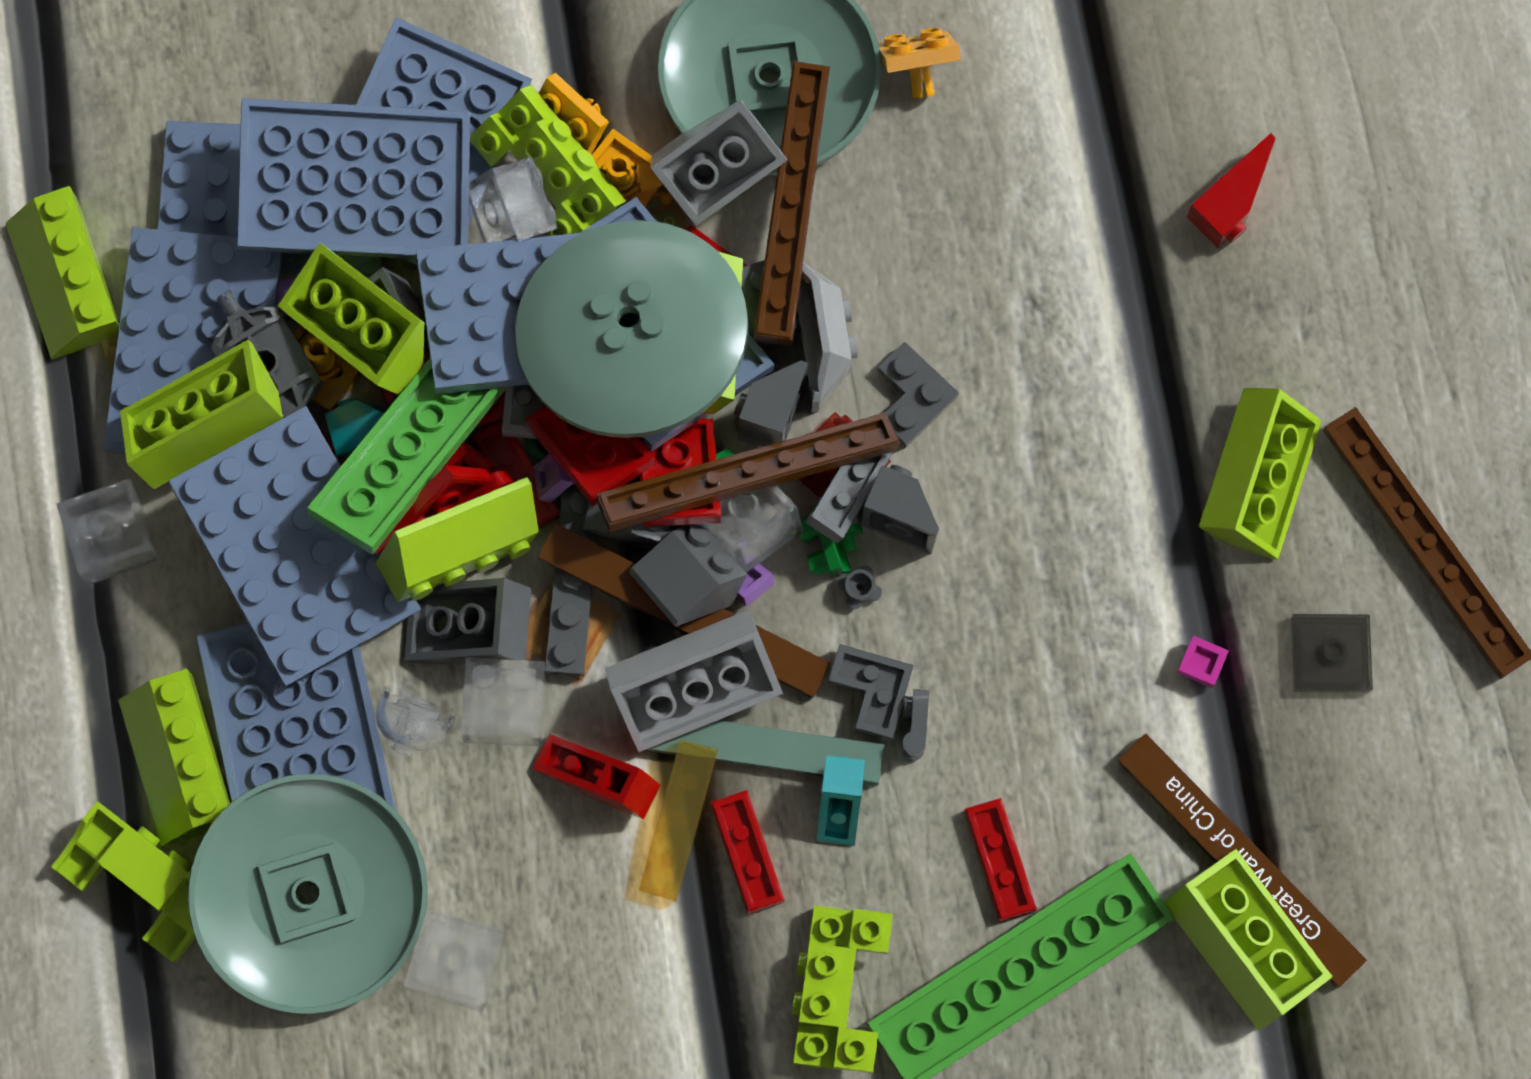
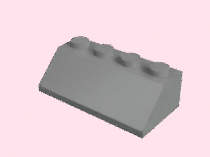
[605,610,783,752]

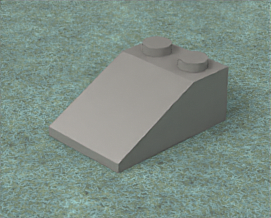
[650,99,787,226]

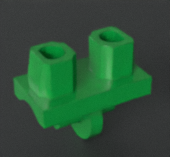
[795,505,863,576]

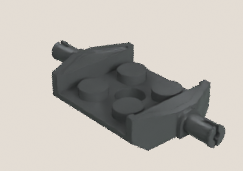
[211,290,324,418]

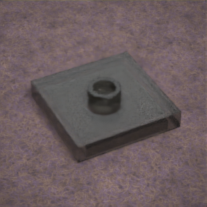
[1291,614,1373,693]

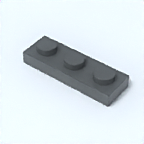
[806,453,892,544]

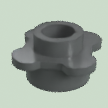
[837,565,882,609]

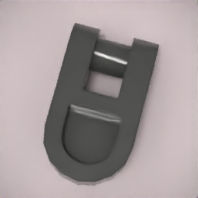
[901,689,929,761]

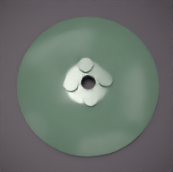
[658,0,881,176]
[515,220,748,438]
[188,774,428,1014]

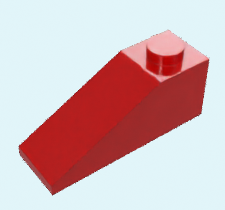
[1187,133,1276,248]
[532,734,661,820]

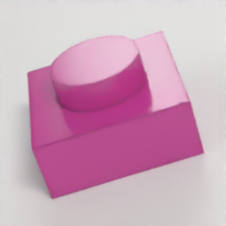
[1177,636,1229,688]

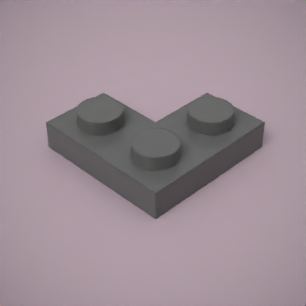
[878,342,959,448]
[828,644,914,741]

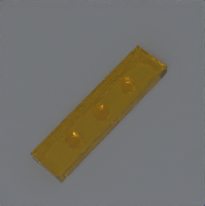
[639,739,719,902]

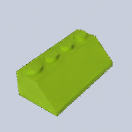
[5,186,120,360]
[278,243,424,395]
[120,339,283,489]
[1199,388,1322,559]
[376,477,539,603]
[118,668,231,847]
[1164,849,1332,1031]

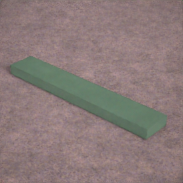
[648,720,884,785]

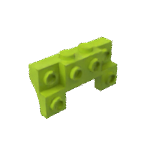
[470,84,626,236]
[51,801,196,964]
[792,905,893,1074]

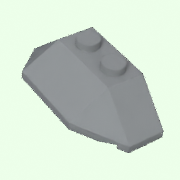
[796,262,857,413]

